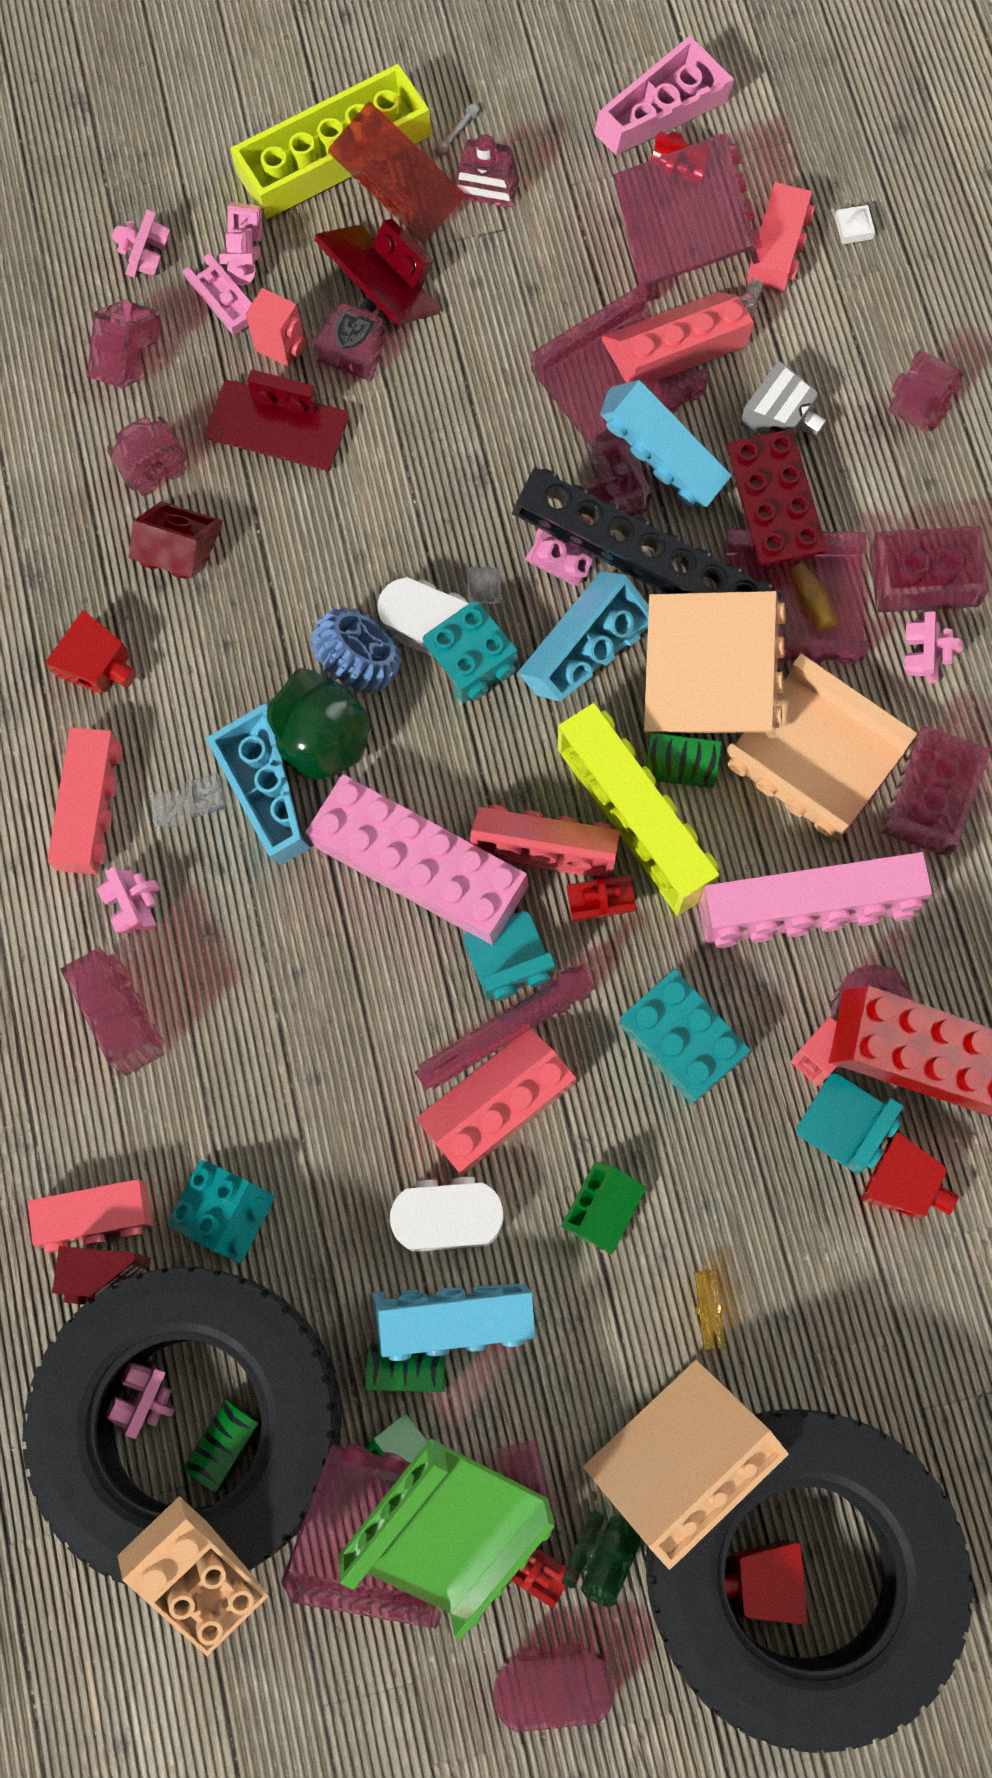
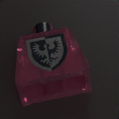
[311,297,385,382]

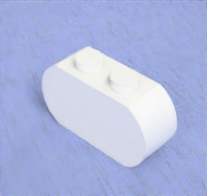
[377,577,469,657]
[390,1177,504,1252]

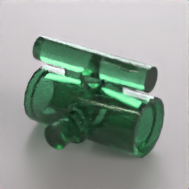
[561,1511,642,1607]

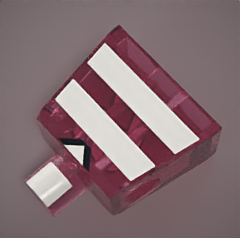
[454,134,520,208]

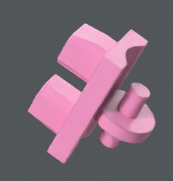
[112,209,170,278]
[219,228,261,285]
[525,528,592,586]
[905,611,963,683]
[97,866,160,934]
[105,1361,176,1439]

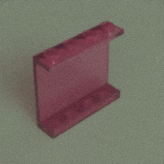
[613,133,762,302]
[531,286,709,457]
[725,530,869,664]
[281,1444,442,1629]

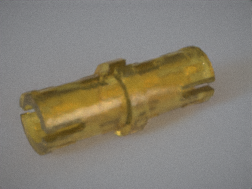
[789,561,840,632]
[693,1270,727,1350]

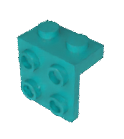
[423,601,518,704]
[463,911,555,1001]
[796,1073,904,1174]
[168,1160,276,1264]

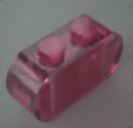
[493,1642,615,1733]

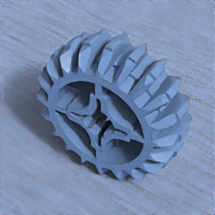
[310,607,402,694]

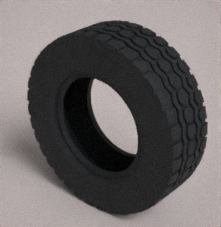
[22,1266,342,1585]
[646,1409,973,1753]

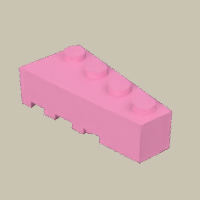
[594,36,734,155]

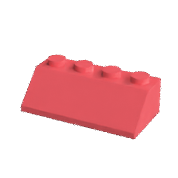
[602,291,754,386]
[470,805,620,879]
[415,1028,576,1177]

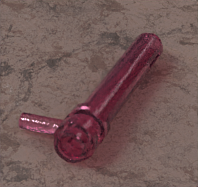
[415,965,595,1090]

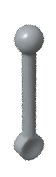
[436,104,479,155]

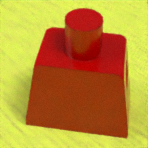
[45,610,137,693]
[860,1132,959,1219]
[725,1540,808,1625]

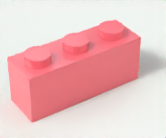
[747,182,815,292]
[27,1179,153,1253]

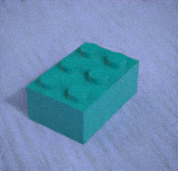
[619,969,751,1106]

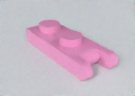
[182,253,252,336]

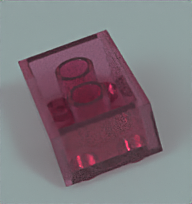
[869,526,989,613]
[881,725,991,858]
[60,947,164,1076]

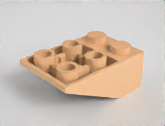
[117,1496,269,1656]

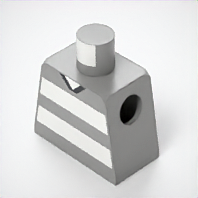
[740,361,827,438]

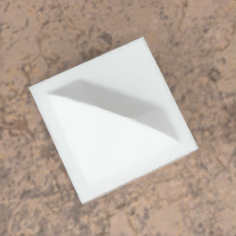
[835,205,875,244]

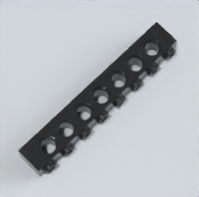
[512,466,783,602]

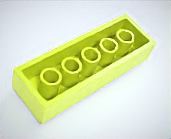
[230,64,432,220]
[557,703,719,917]

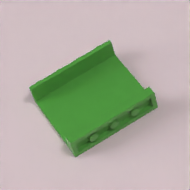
[338,1439,555,1640]

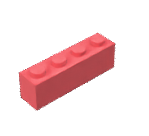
[47,727,122,875]

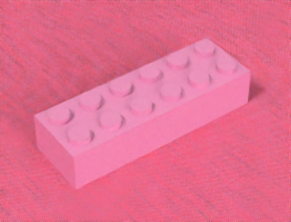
[305,774,529,946]
[698,852,932,948]

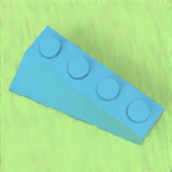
[600,380,732,508]
[517,571,649,702]
[206,702,311,866]
[371,1284,535,1361]

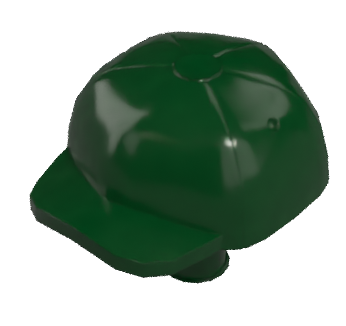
[267,668,370,779]

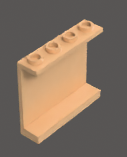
[644,591,785,738]
[724,654,917,841]
[583,1360,789,1570]

